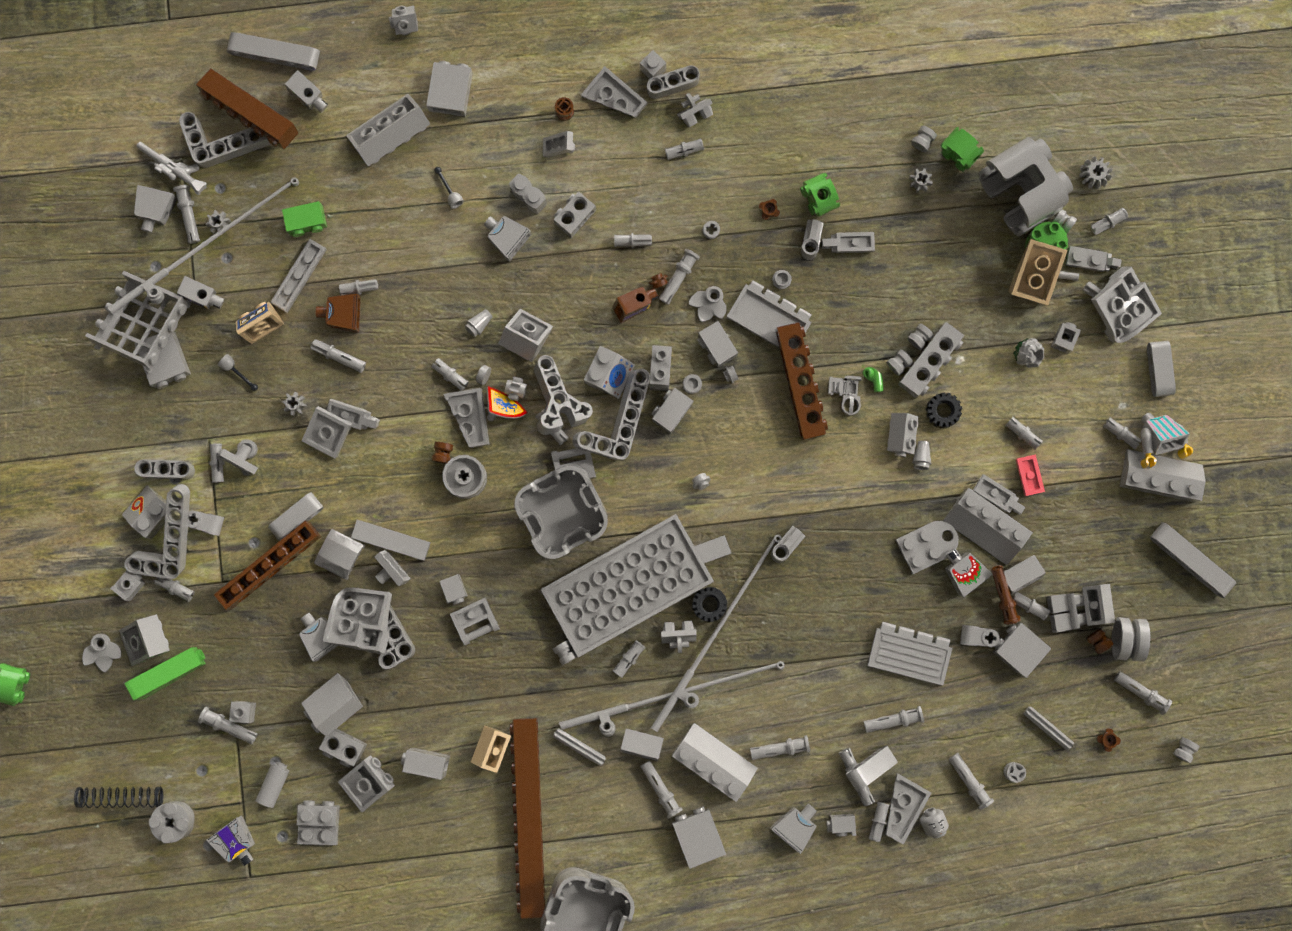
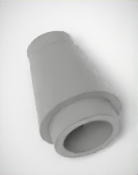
[465,309,493,337]
[912,441,931,470]

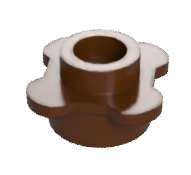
[759,199,780,220]
[649,273,668,289]
[1097,728,1121,752]

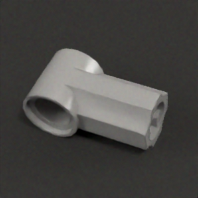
[801,219,824,260]
[771,526,805,563]

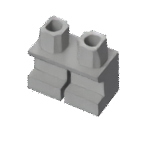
[1046,593,1087,633]

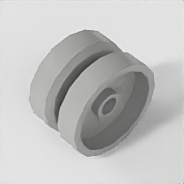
[443,455,487,499]
[1111,617,1150,662]

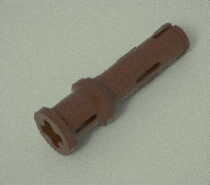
[991,565,1021,625]

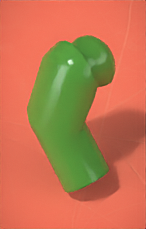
[863,367,884,392]

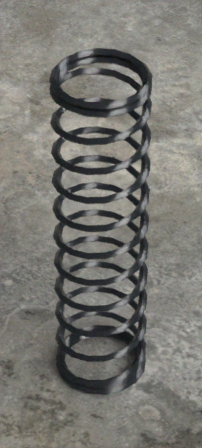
[74,786,164,808]

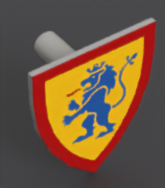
[487,386,528,421]

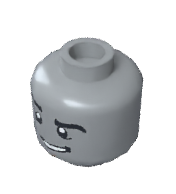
[920,807,949,838]

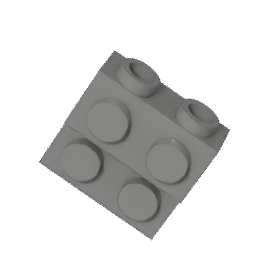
[338,755,395,812]
[297,800,340,845]

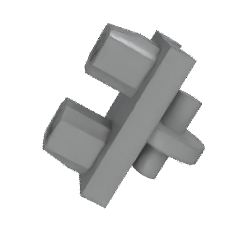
[677,93,713,127]
[661,621,696,653]

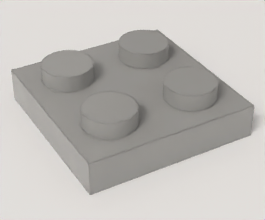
[302,406,352,458]

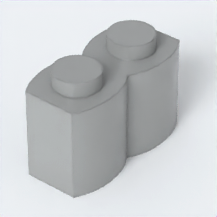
[509,174,547,214]

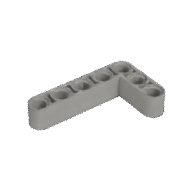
[179,112,271,168]
[572,369,650,460]
[124,484,190,579]

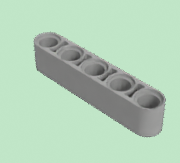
[226,32,320,71]
[1150,522,1236,598]

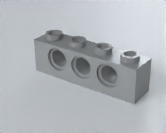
[898,322,964,398]

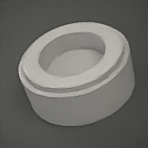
[476,365,491,385]
[683,374,702,394]
[237,439,258,459]

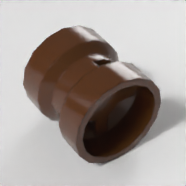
[555,97,574,121]
[431,441,454,464]
[1086,628,1114,655]

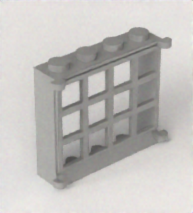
[85,271,191,374]

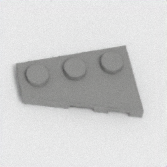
[581,66,648,118]
[443,388,490,448]
[885,773,931,844]

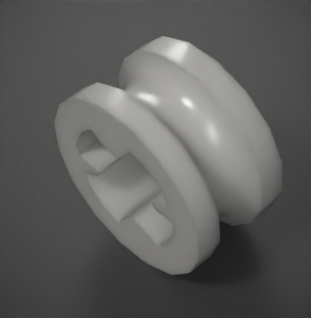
[703,221,720,239]

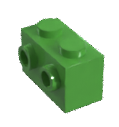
[282,201,327,237]

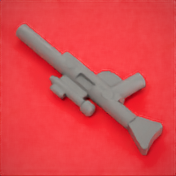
[136,142,207,195]

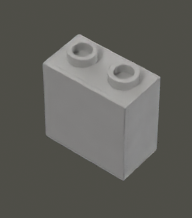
[993,623,1051,678]
[401,748,450,779]

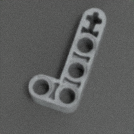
[378,605,415,669]

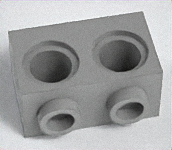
[554,191,596,238]
[319,728,367,768]

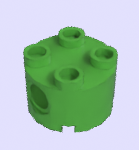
[940,127,984,172]
[800,172,840,217]
[1025,222,1068,249]
[0,663,30,706]

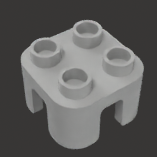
[979,137,1073,236]
[515,464,608,559]
[540,867,635,931]

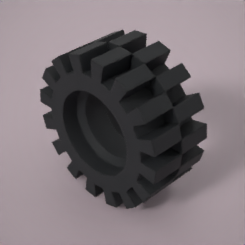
[926,392,962,428]
[692,587,727,622]

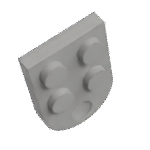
[895,521,958,574]

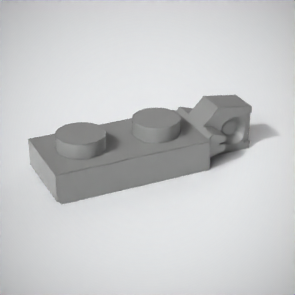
[821,232,875,253]
[1066,246,1122,272]
[327,399,380,430]
[973,474,1025,515]

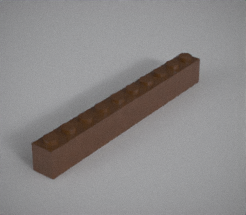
[510,717,545,919]

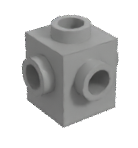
[389,6,418,35]

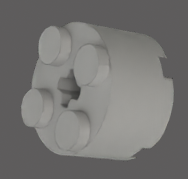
[149,801,195,843]

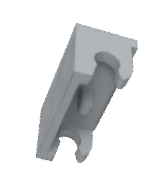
[1004,555,1046,595]
[620,729,664,762]

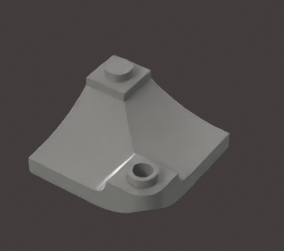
[1091,267,1162,343]
[323,588,392,655]

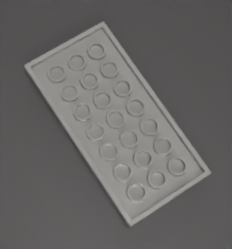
[541,514,714,657]

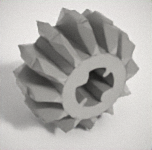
[1079,156,1113,189]

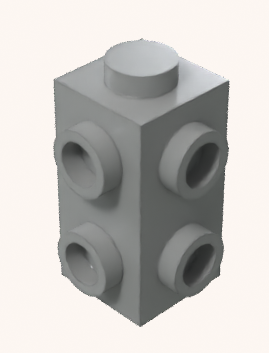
[887,413,918,457]

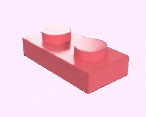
[1015,454,1045,496]

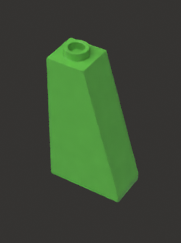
[124,647,206,700]

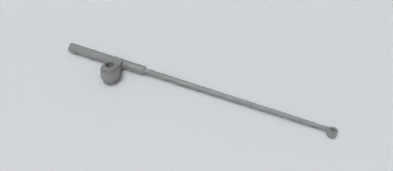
[108,178,299,314]
[651,535,782,732]
[559,661,785,737]

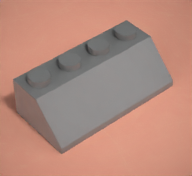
[346,94,430,166]
[1119,449,1205,502]
[943,488,1033,565]
[672,723,758,802]

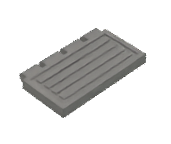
[726,281,812,349]
[867,622,952,686]

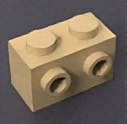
[471,725,511,773]

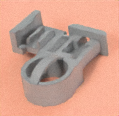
[828,376,862,416]

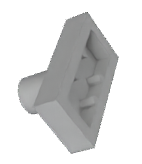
[543,131,575,158]
[217,444,258,475]
[375,550,411,586]

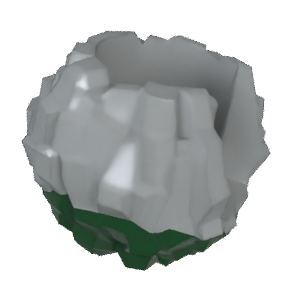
[1013,338,1045,368]

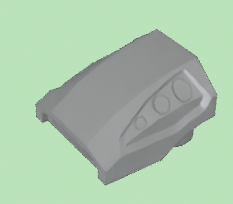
[314,529,365,580]

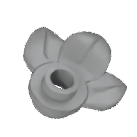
[689,286,726,322]
[82,634,121,672]

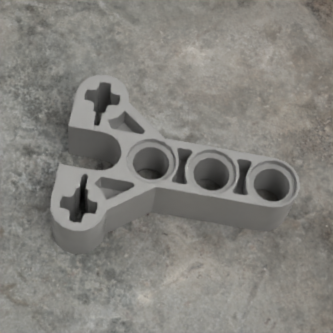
[534,355,593,435]

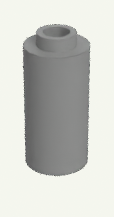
[255,762,289,808]

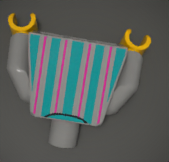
[1140,413,1193,468]

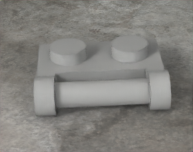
[551,444,596,479]
[450,598,500,645]

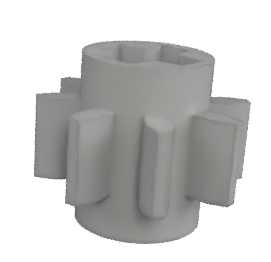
[909,168,933,193]
[206,210,231,234]
[505,377,527,401]
[282,392,307,416]

